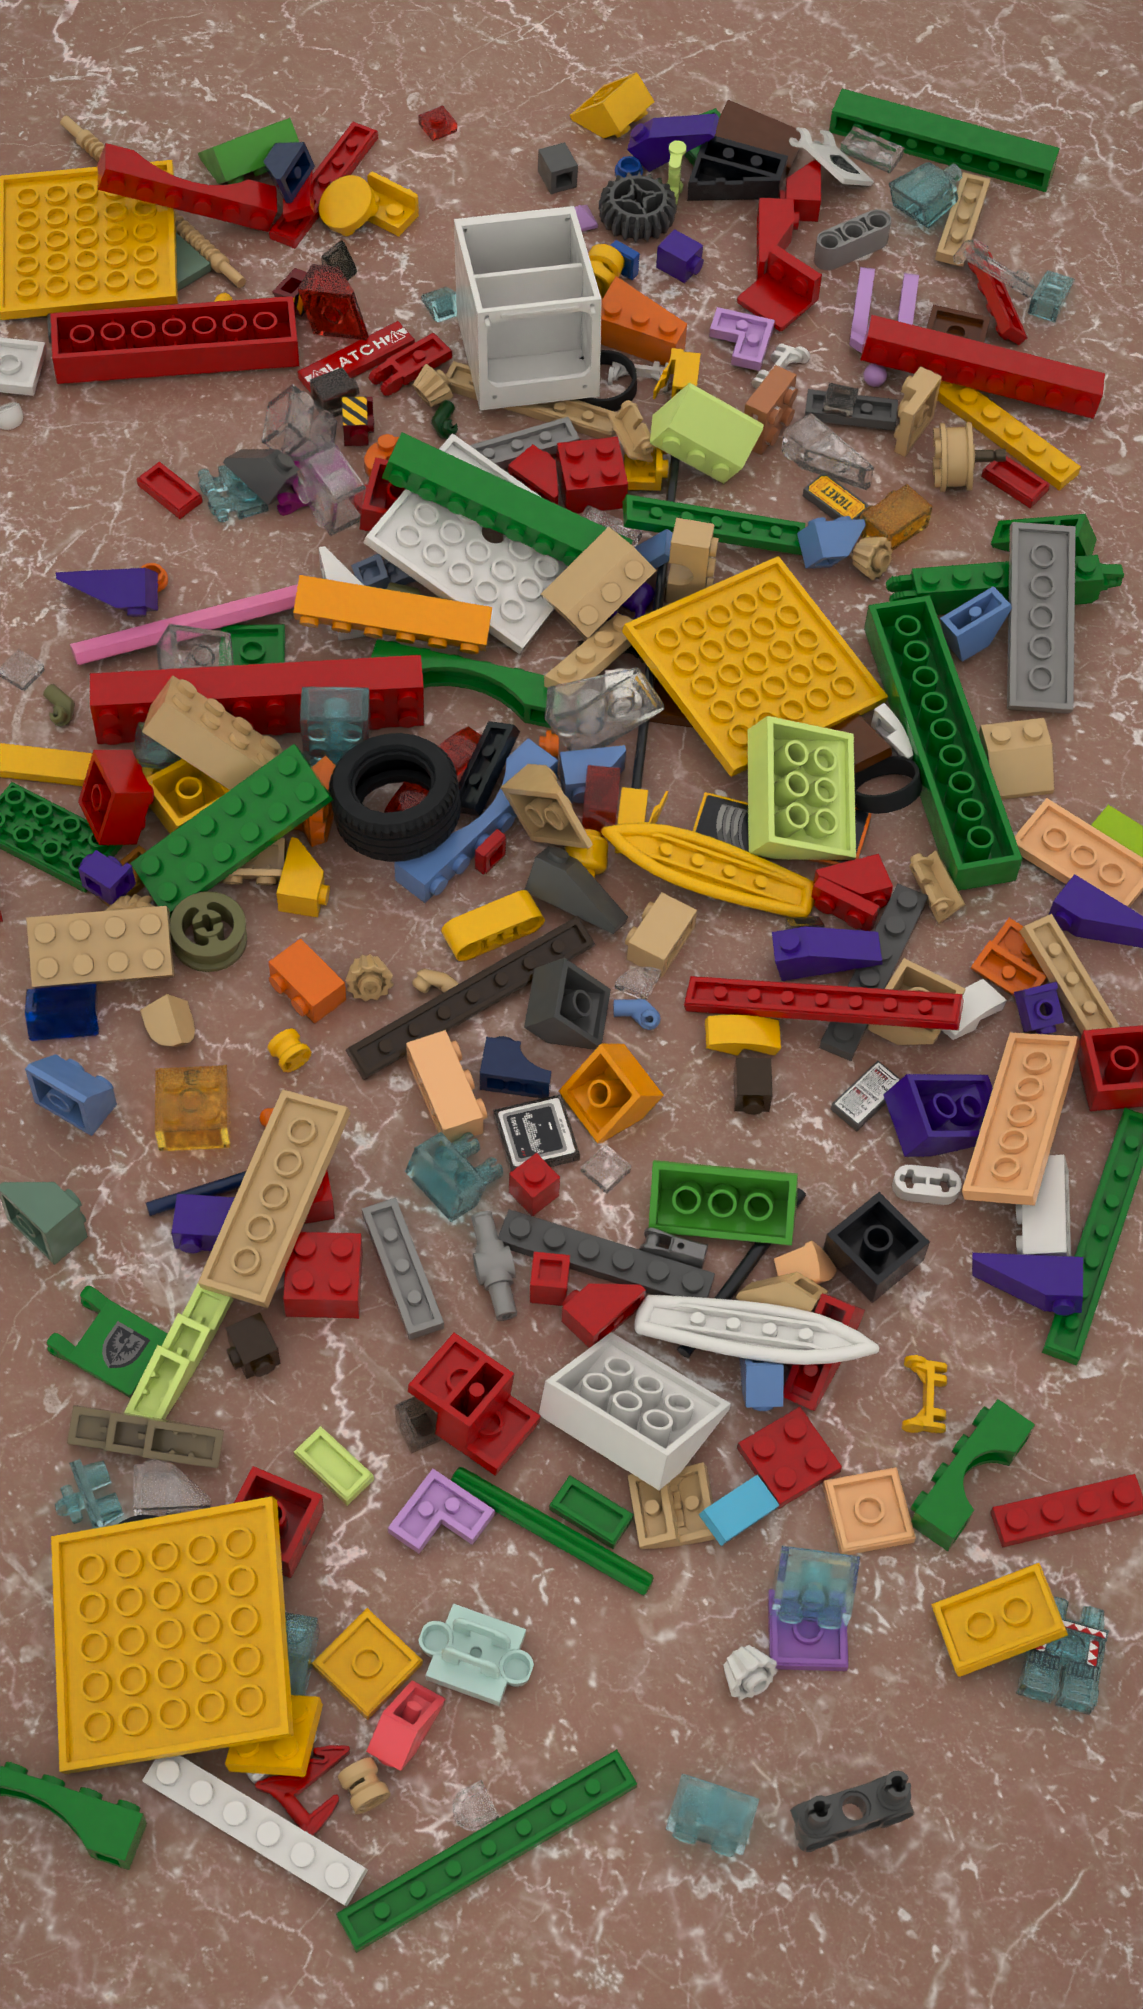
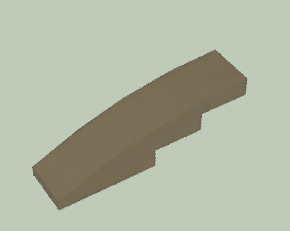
[67,1405,224,1468]

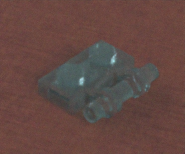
[197,465,269,522]

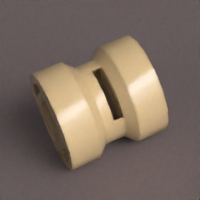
[337,1757,391,1814]

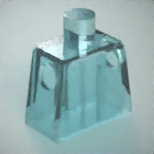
[889,162,962,229]

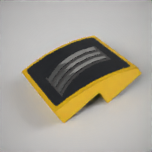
[693,792,749,852]

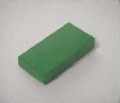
[549,1475,634,1549]

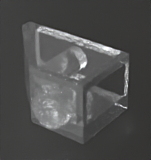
[133,1459,213,1517]

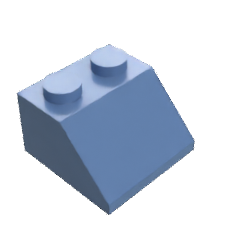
[25,1054,117,1136]

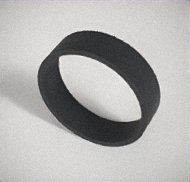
[576,350,637,412]
[854,756,922,814]

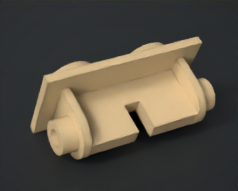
[607,400,654,462]
[909,850,965,924]

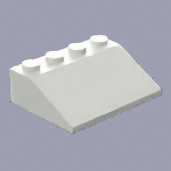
[539,1332,731,1490]

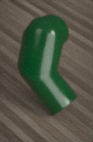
[431,400,458,440]

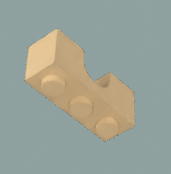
[665,518,719,604]

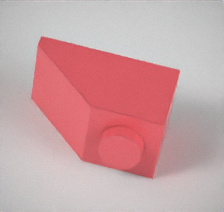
[366,1680,446,1771]

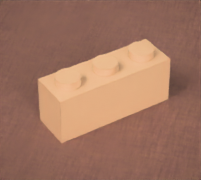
[406,1030,487,1147]

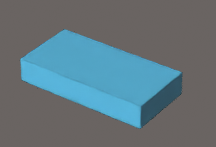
[699,1474,780,1546]

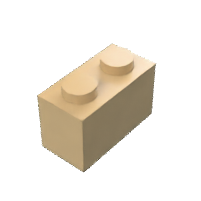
[625,892,697,977]

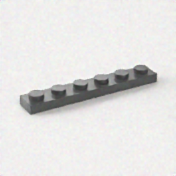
[819,883,928,1061]
[498,1209,715,1298]

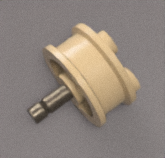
[932,422,1006,492]

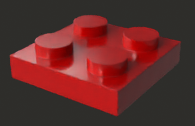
[737,1407,842,1509]

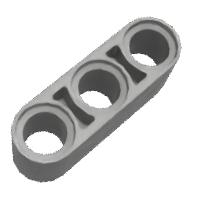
[814,209,891,270]

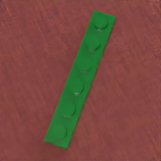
[623,494,805,555]

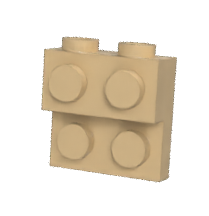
[894,366,942,457]

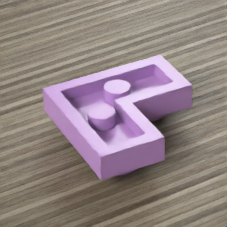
[709,307,775,371]
[388,1469,495,1554]

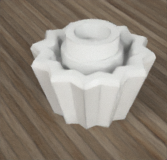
[723,1645,778,1700]

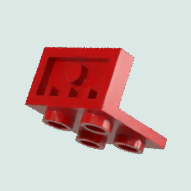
[737,245,822,331]

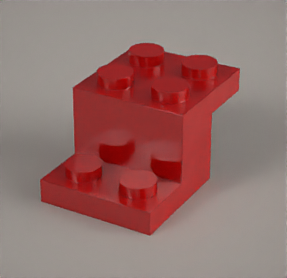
[408,1332,541,1476]

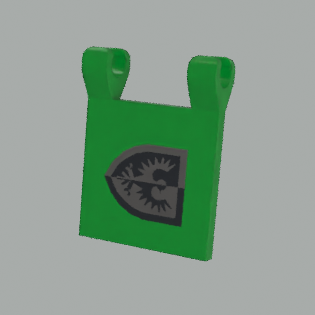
[47,1286,168,1398]

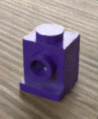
[78,850,136,905]
[1014,982,1064,1034]

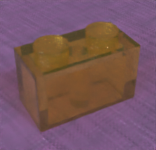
[860,484,933,550]

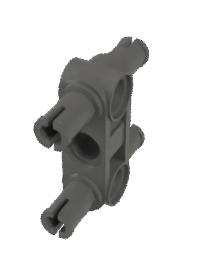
[790,1771,915,1852]

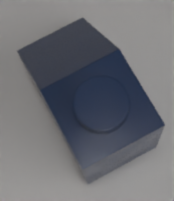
[263,142,315,203]

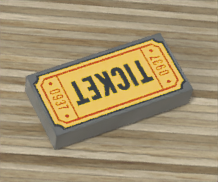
[802,472,870,520]

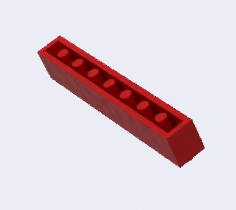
[860,315,1105,419]

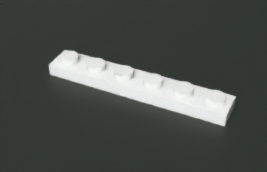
[142,1755,368,1907]

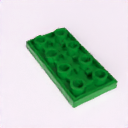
[0,782,123,893]

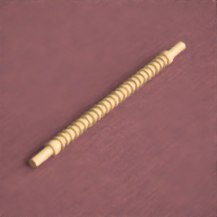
[60,116,246,288]

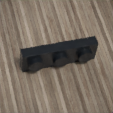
[458,721,520,816]

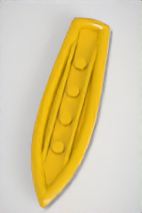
[601,823,815,920]

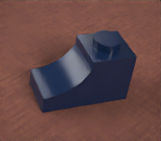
[480,1036,552,1100]

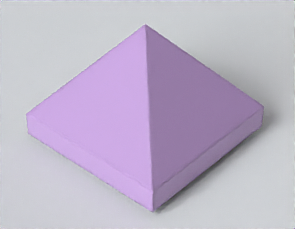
[575,205,598,232]

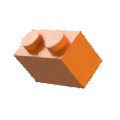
[269,938,346,1024]

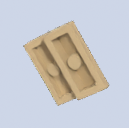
[628,1462,715,1549]

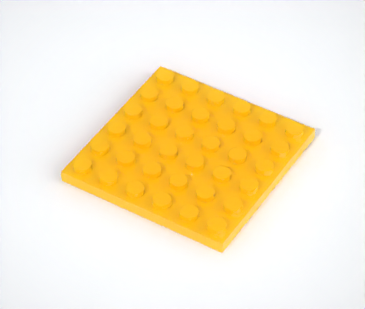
[0,160,178,320]
[622,556,888,777]
[51,1496,294,1774]

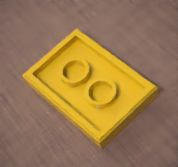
[931,1563,1068,1677]

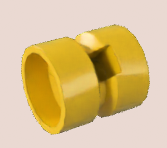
[588,244,625,299]

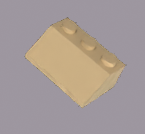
[541,527,657,640]

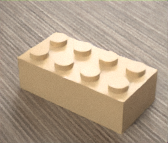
[142,676,283,790]
[26,906,175,989]

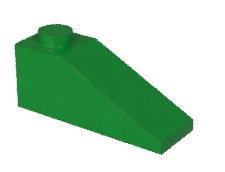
[991,514,1097,556]

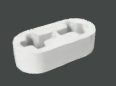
[892,1165,962,1205]

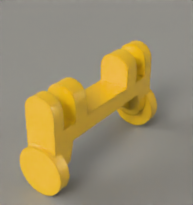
[902,1355,947,1433]

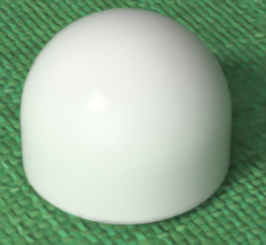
[0,402,23,430]

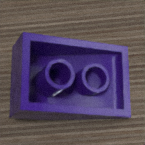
[883,1074,993,1157]

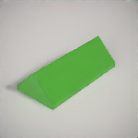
[648,1160,798,1245]

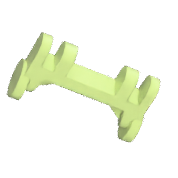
[666,141,686,205]

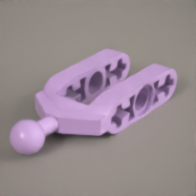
[849,267,919,387]

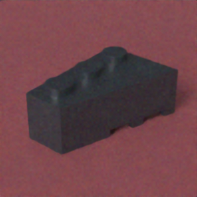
[687,136,788,201]

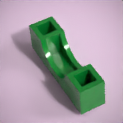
[910,1399,1035,1551]

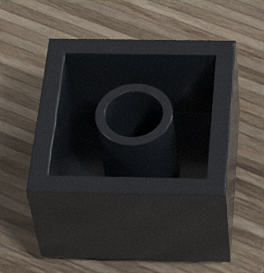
[823,1192,930,1303]

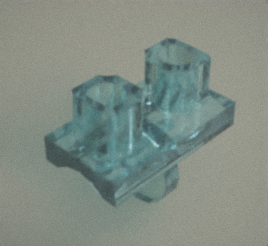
[55,1459,124,1529]

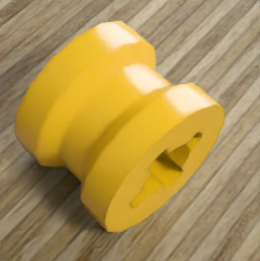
[267,1028,312,1073]

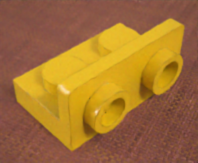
[367,171,419,237]

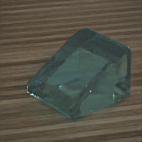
[421,286,457,322]

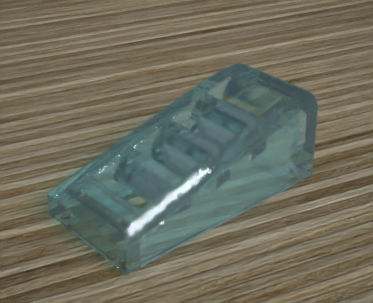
[1028,270,1075,322]

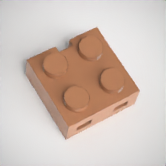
[744,365,798,455]

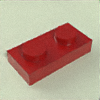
[811,876,880,931]

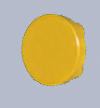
[319,175,378,237]

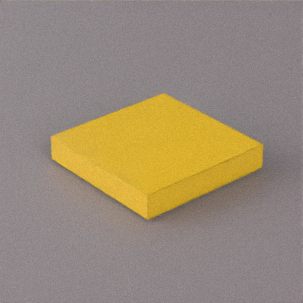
[312,1608,423,1720]

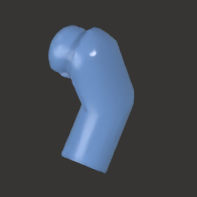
[613,999,661,1030]

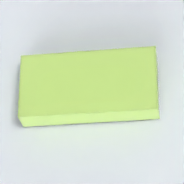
[294,1426,374,1506]

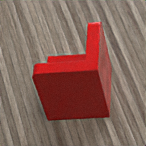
[530,1252,570,1306]

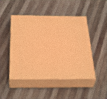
[822,1467,916,1556]

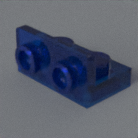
[25,983,99,1041]

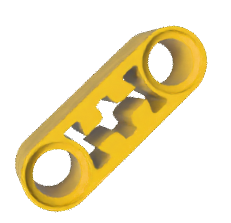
[441,890,545,961]

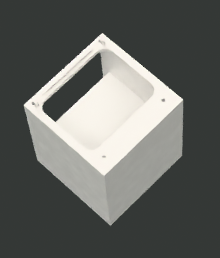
[454,206,602,411]

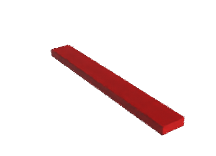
[684,976,964,1031]

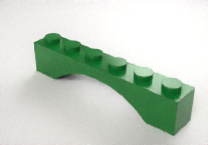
[371,639,565,729]
[0,1762,147,1870]

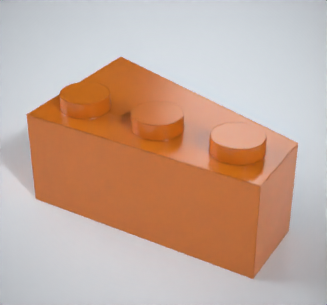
[601,276,687,366]

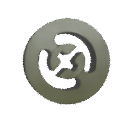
[170,891,247,972]

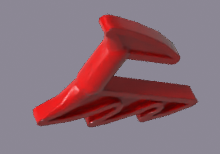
[255,1745,350,1836]

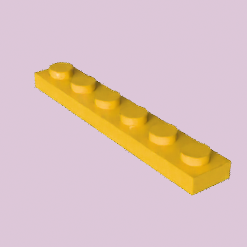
[937,381,1081,491]

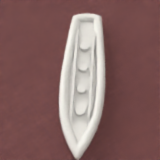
[634,1295,879,1365]

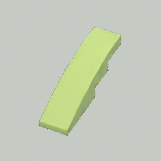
[124,1283,234,1419]

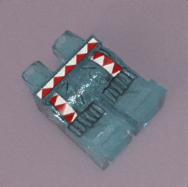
[1016,1596,1109,1715]

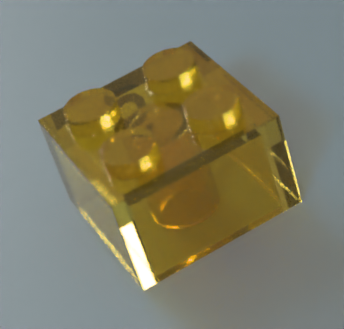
[155,1065,230,1151]

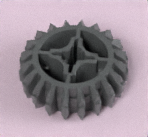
[598,171,677,243]

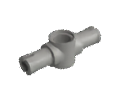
[471,1211,517,1321]

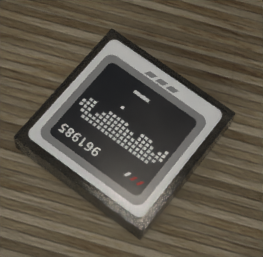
[493,1094,580,1172]

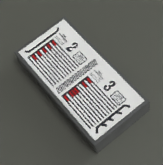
[831,1061,900,1131]

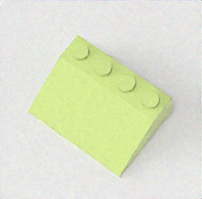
[747,716,856,860]

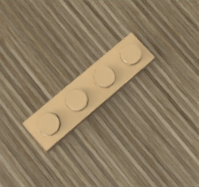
[935,172,991,267]
[544,613,633,698]
[1019,914,1120,1035]

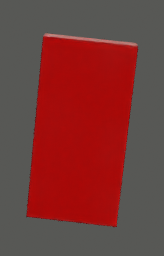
[981,456,1050,508]
[137,461,203,519]

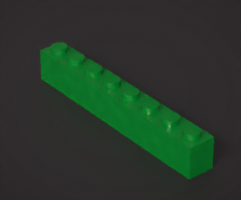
[829,88,1060,192]
[382,432,633,566]

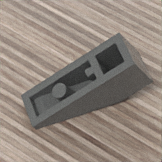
[525,846,628,934]

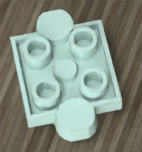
[418,1604,534,1706]

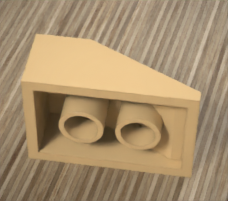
[500,764,593,849]

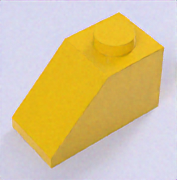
[276,837,330,918]

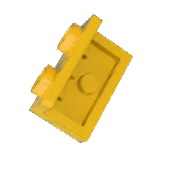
[624,446,668,491]

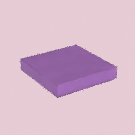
[768,1589,848,1671]

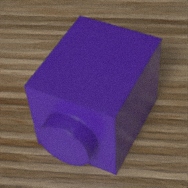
[656,229,704,283]

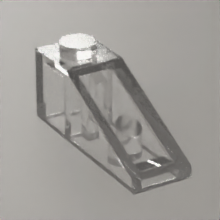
[781,413,874,490]

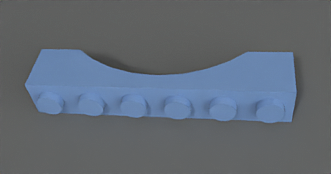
[394,738,558,903]

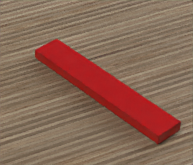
[269,122,378,249]

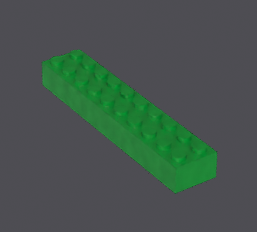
[864,595,1022,891]

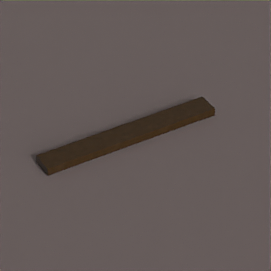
[345,916,595,1080]

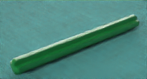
[451,1467,654,1595]

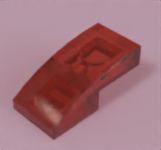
[581,765,621,838]

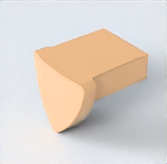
[774,1241,837,1284]

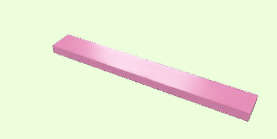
[70,584,298,665]

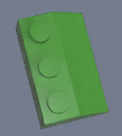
[198,118,299,184]

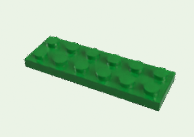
[131,744,333,918]

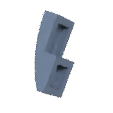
[351,554,416,589]

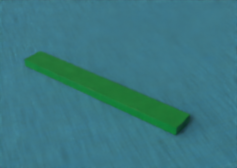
[1042,1108,1143,1366]
[336,1749,637,1953]

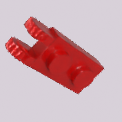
[368,333,452,396]

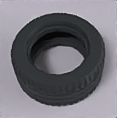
[329,733,461,862]

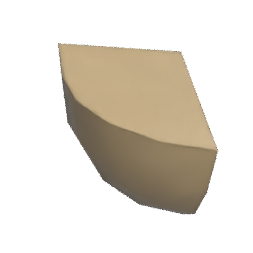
[140,994,195,1047]

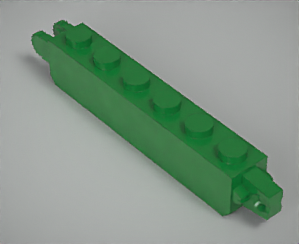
[886,555,1124,615]

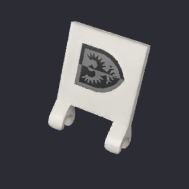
[789,127,874,186]

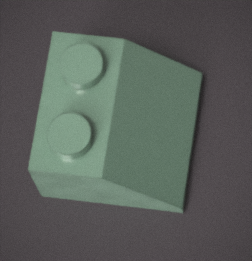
[0,1182,88,1265]

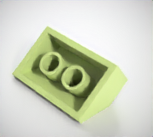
[650,383,764,484]

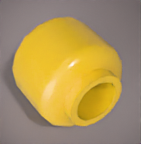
[565,829,608,878]

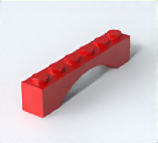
[98,143,277,232]

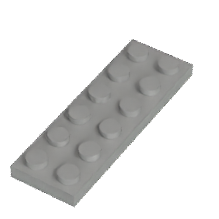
[1007,522,1076,713]

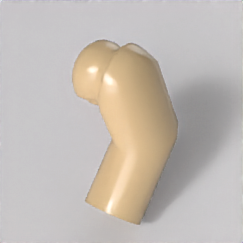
[412,969,459,993]

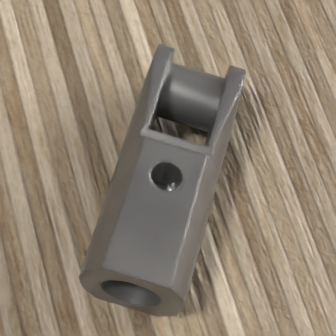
[639,1228,708,1269]

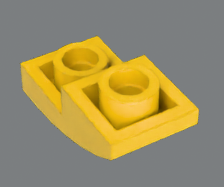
[705,1015,781,1056]

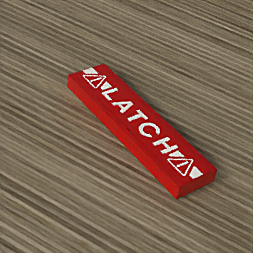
[298,321,415,397]

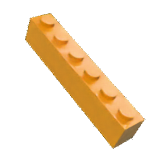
[293,575,492,654]

